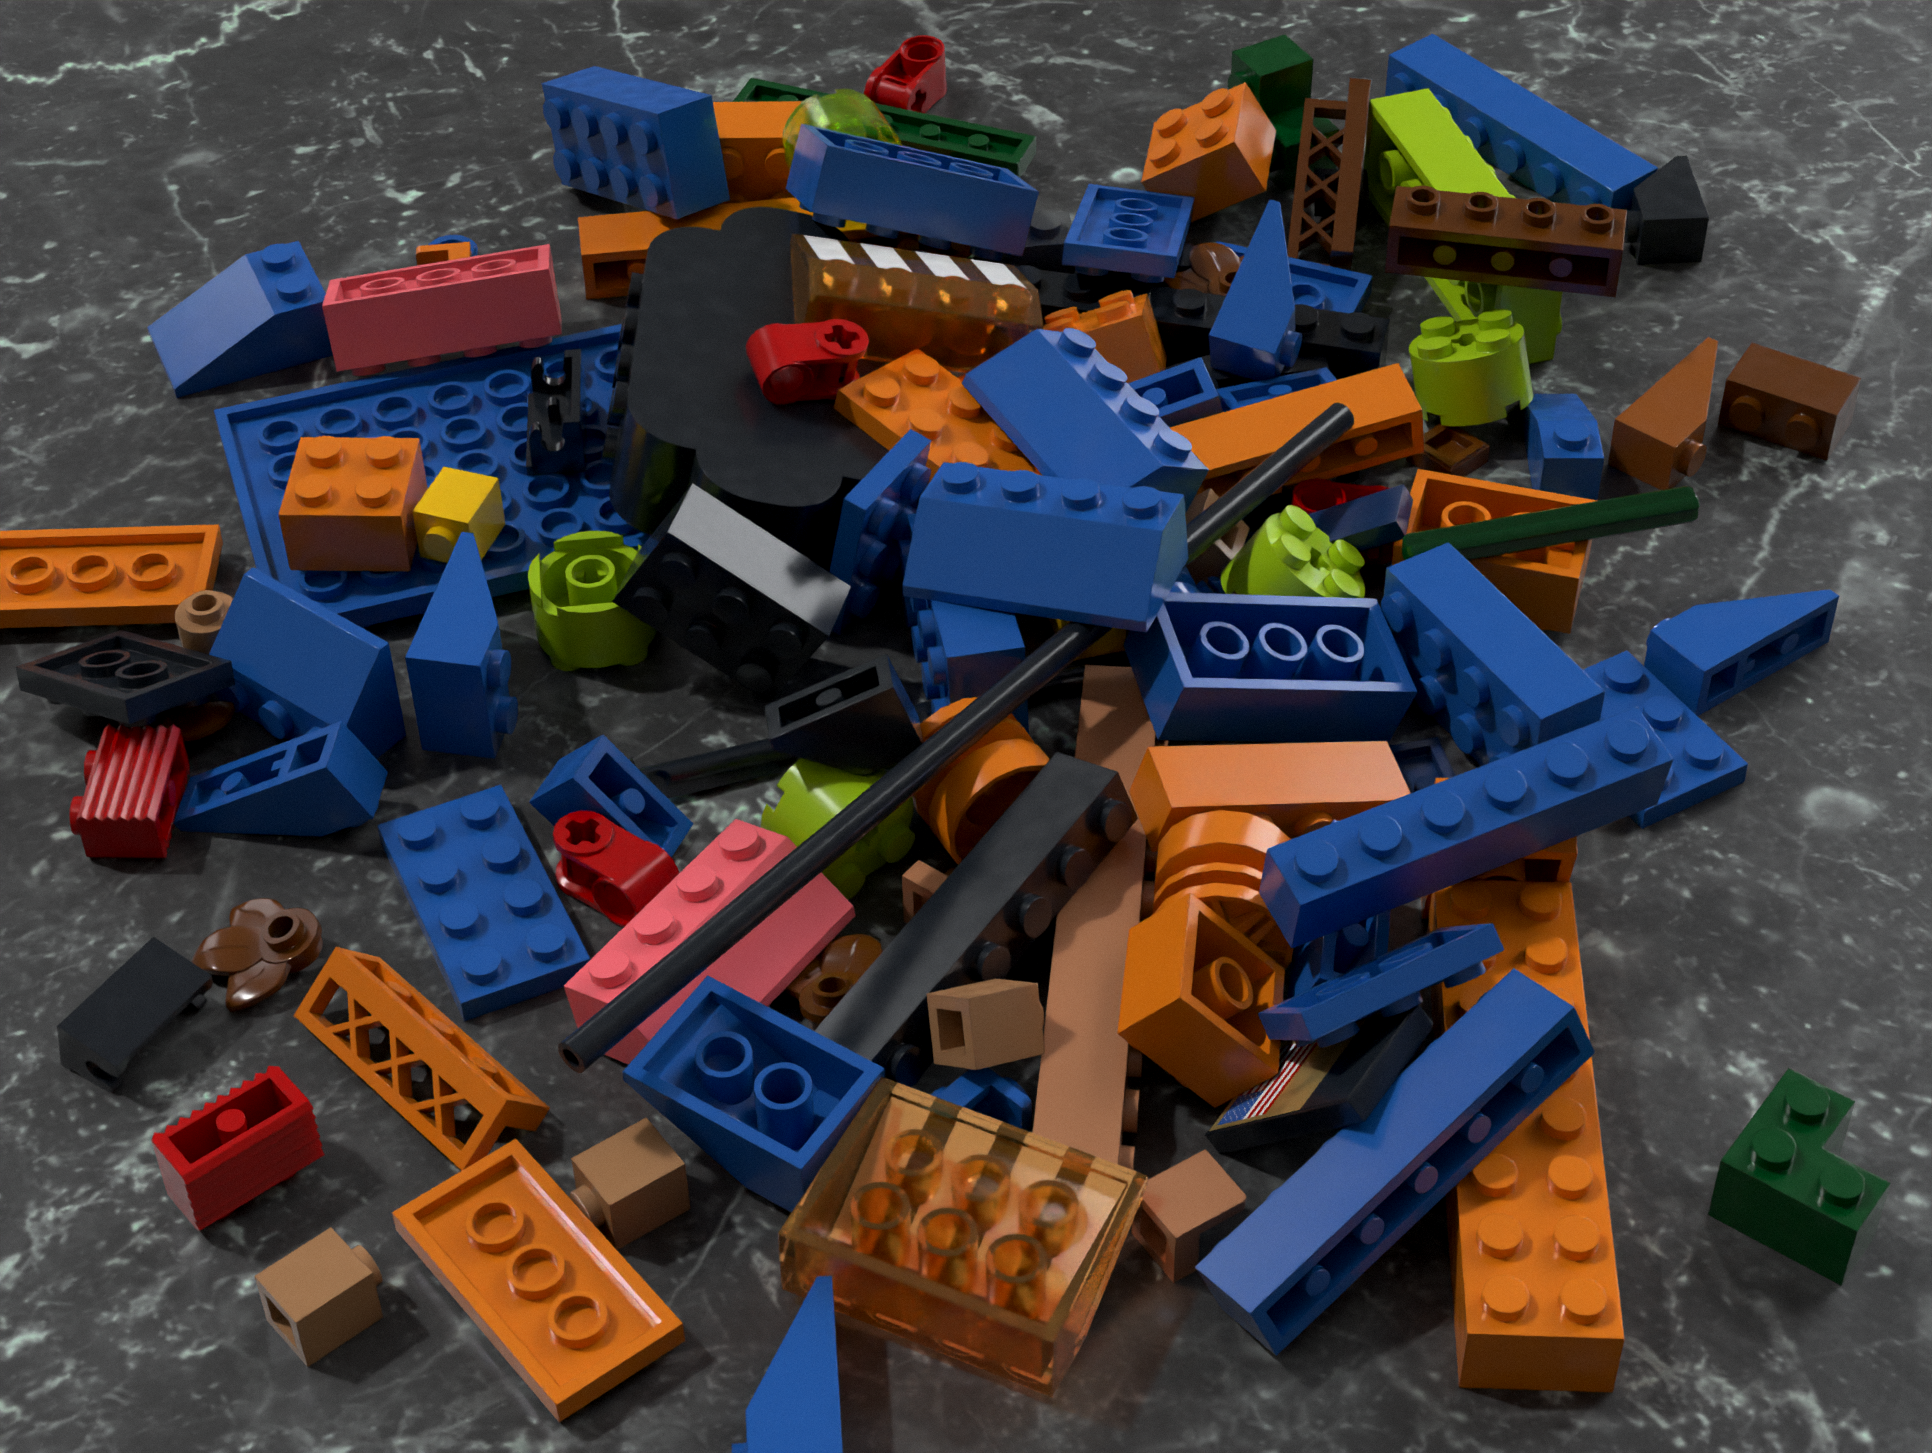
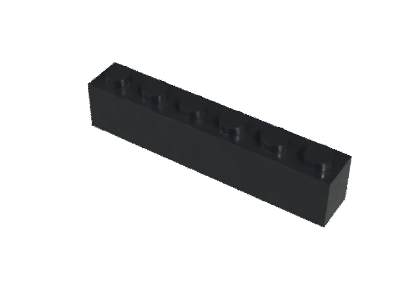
[814,752,1138,1109]

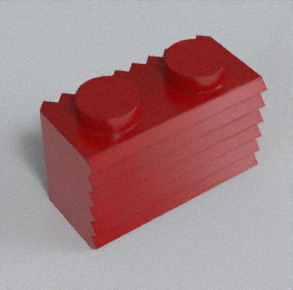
[69,724,190,858]
[151,1066,325,1231]

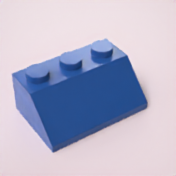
[209,567,406,759]

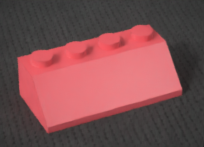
[322,244,562,376]
[564,819,856,1065]

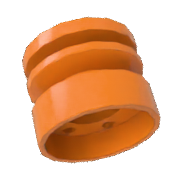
[912,697,1050,865]
[1152,810,1294,969]

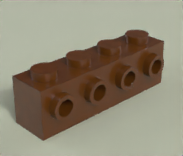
[1385,186,1627,297]

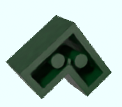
[1228,34,1339,191]
[1708,1068,1891,1286]

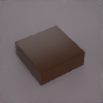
[1406,423,1490,477]

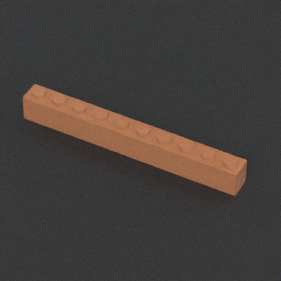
[1032,665,1169,1215]

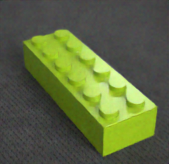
[1363,88,1563,364]

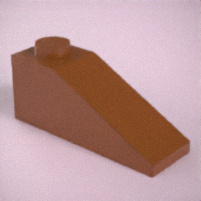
[1608,337,1719,490]

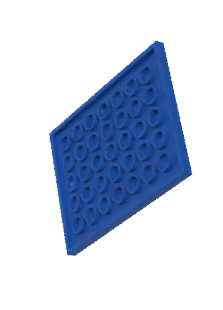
[214,324,651,628]

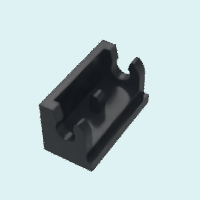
[526,349,587,476]
[57,937,212,1093]

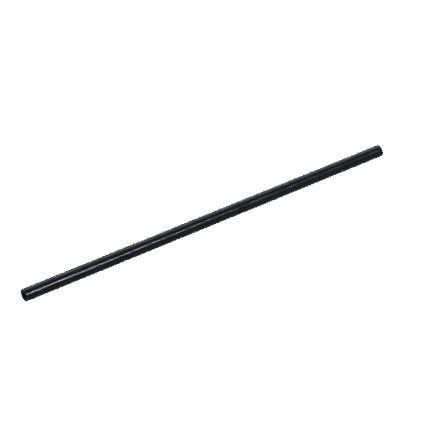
[558,403,1354,1073]

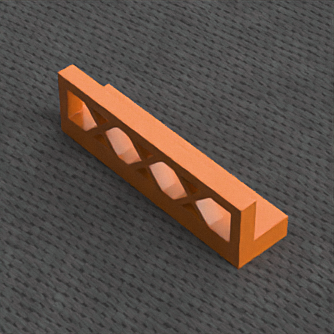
[293,947,550,1171]

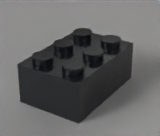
[612,483,851,702]

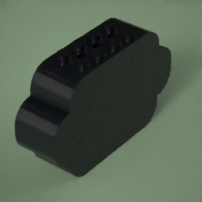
[601,207,921,568]

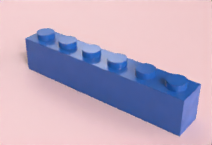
[1385,34,1658,210]
[1259,706,1674,949]
[1195,968,1595,1356]

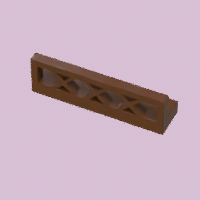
[1287,78,1371,271]

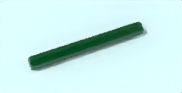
[1402,486,1700,561]

